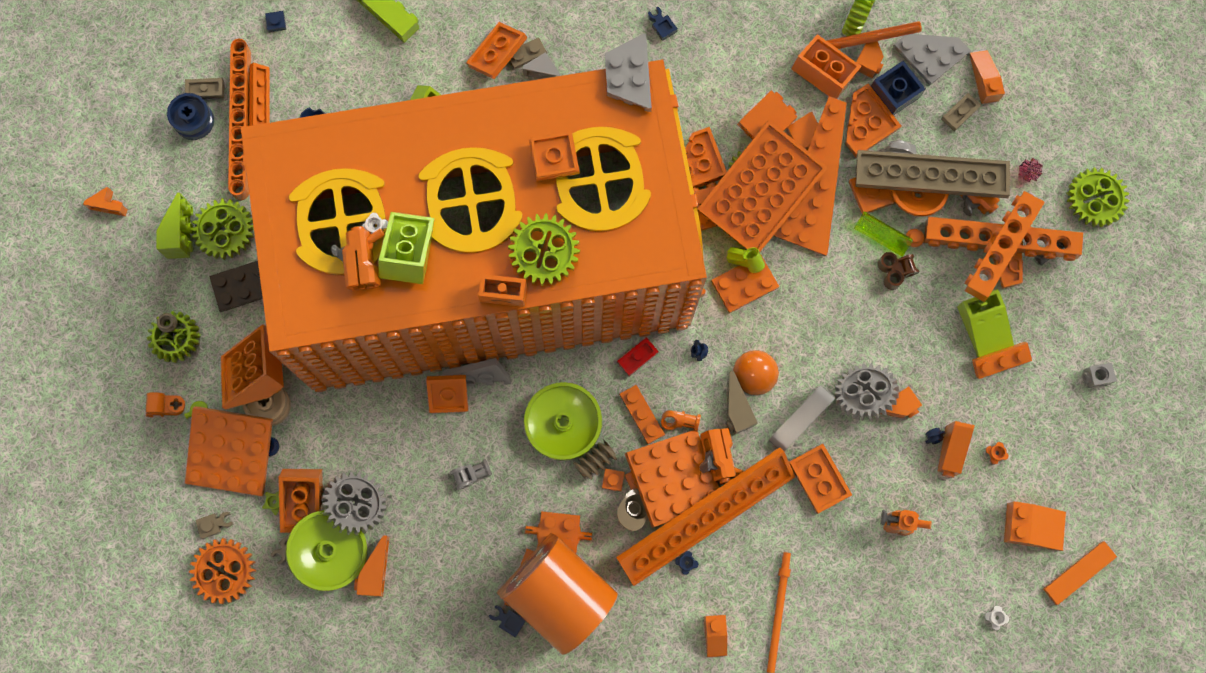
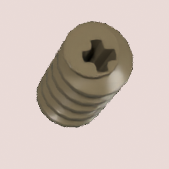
[573,439,617,480]

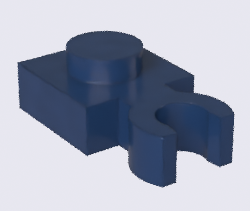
[648,6,678,41]
[489,605,526,638]

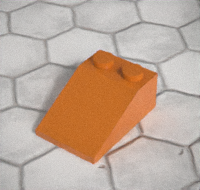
[278,469,323,533]
[1004,501,1066,551]

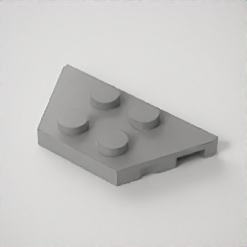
[605,34,652,112]

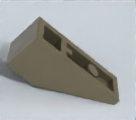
[726,371,758,435]

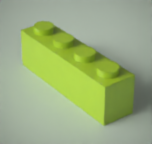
[356,0,419,43]

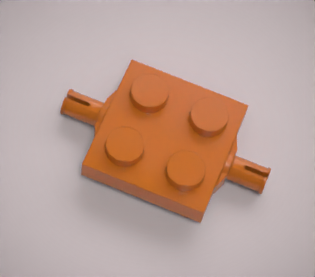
[525,511,593,553]

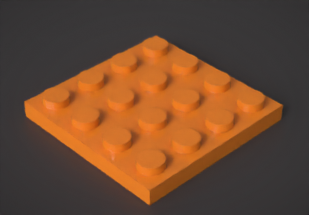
[185,406,273,496]
[625,430,719,528]

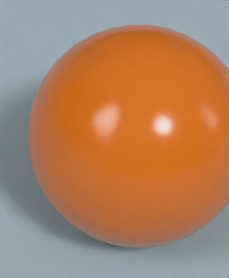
[733,350,779,395]

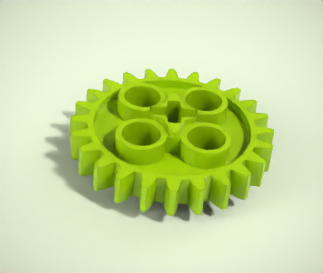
[1066,167,1130,228]
[191,198,254,260]
[508,213,580,286]

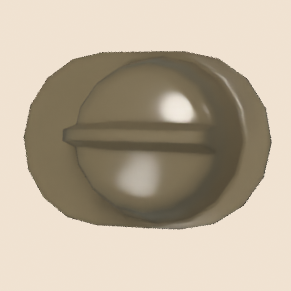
[617,489,648,531]

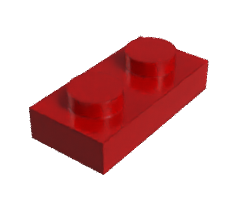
[617,337,659,377]

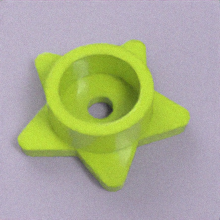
[262,491,279,515]

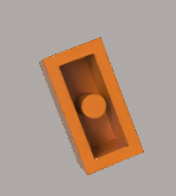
[478,274,527,307]

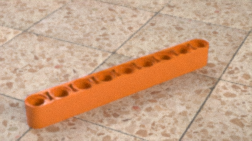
[228,38,251,201]

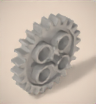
[835,363,899,421]
[321,471,386,535]

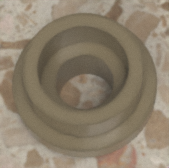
[157,313,177,333]

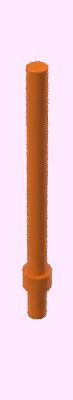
[767,552,791,673]

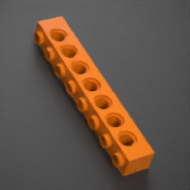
[924,216,1083,261]

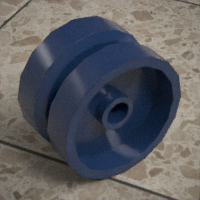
[167,93,214,140]

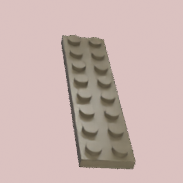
[855,150,1010,199]

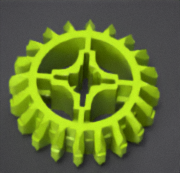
[842,0,875,36]
[146,311,201,363]

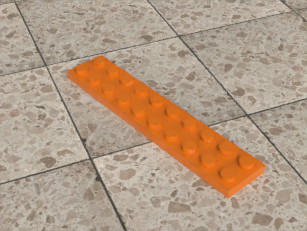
[616,448,795,586]

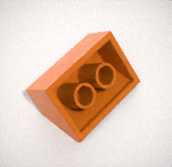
[791,34,862,99]

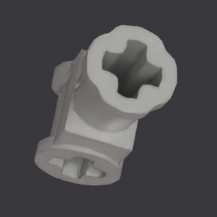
[450,459,492,490]

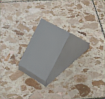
[523,52,560,79]

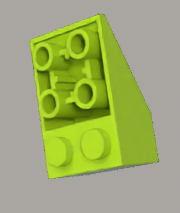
[156,192,193,259]
[957,289,1014,357]

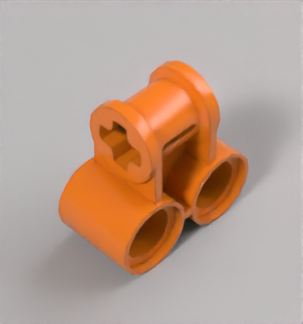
[146,392,185,417]

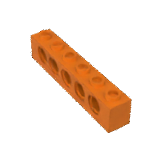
[964,191,1045,302]

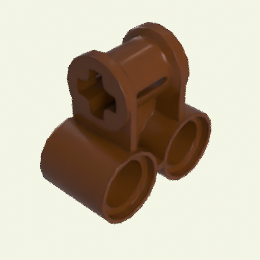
[877,252,920,290]

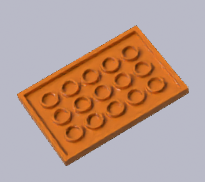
[698,120,828,252]

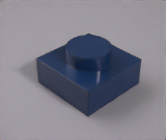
[265,11,287,32]

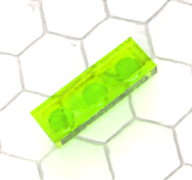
[854,211,913,257]

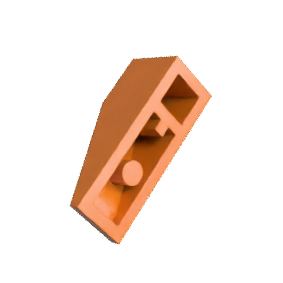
[969,50,1005,104]
[354,535,390,597]

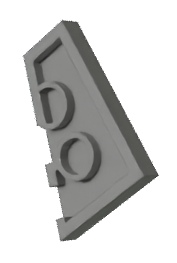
[442,358,511,386]

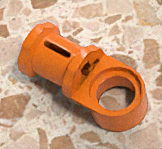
[661,410,701,431]

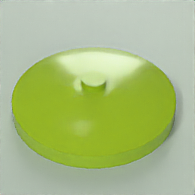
[524,382,602,461]
[285,510,367,591]

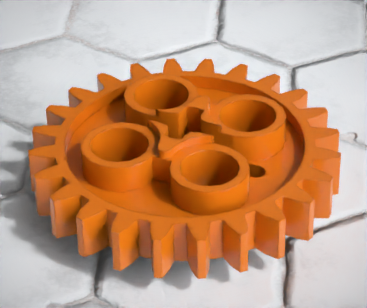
[189,538,256,604]

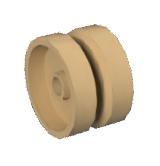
[243,389,291,426]

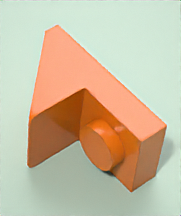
[83,187,128,217]

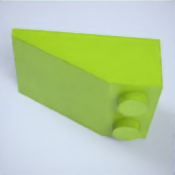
[378,212,434,284]

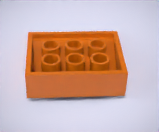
[221,324,284,410]

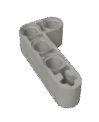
[769,384,836,452]

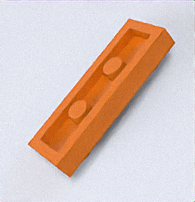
[972,342,1032,379]
[619,385,665,445]

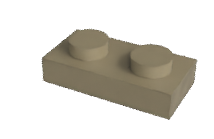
[510,37,547,70]
[185,78,224,99]
[941,93,981,132]

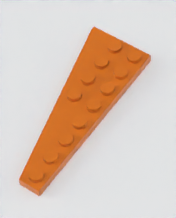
[774,96,847,256]

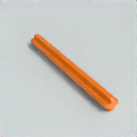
[826,21,922,49]

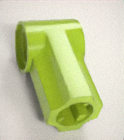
[726,247,765,273]

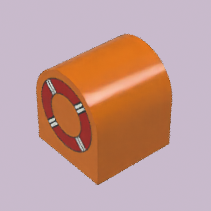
[496,533,618,655]

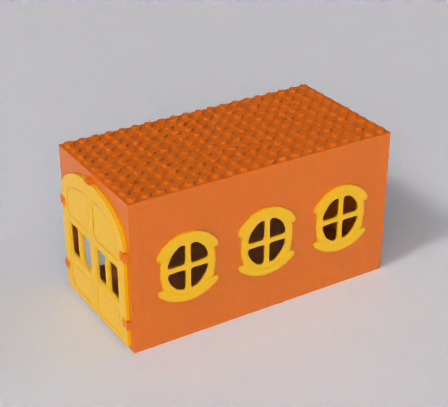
[241,59,707,392]

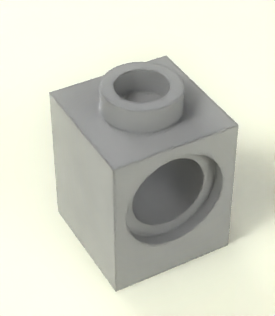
[1082,363,1117,388]

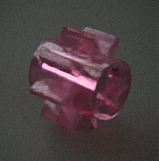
[1019,158,1043,182]

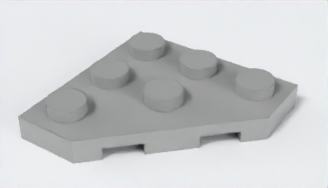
[893,34,971,85]

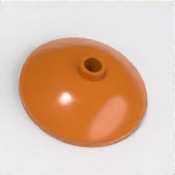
[892,190,949,216]

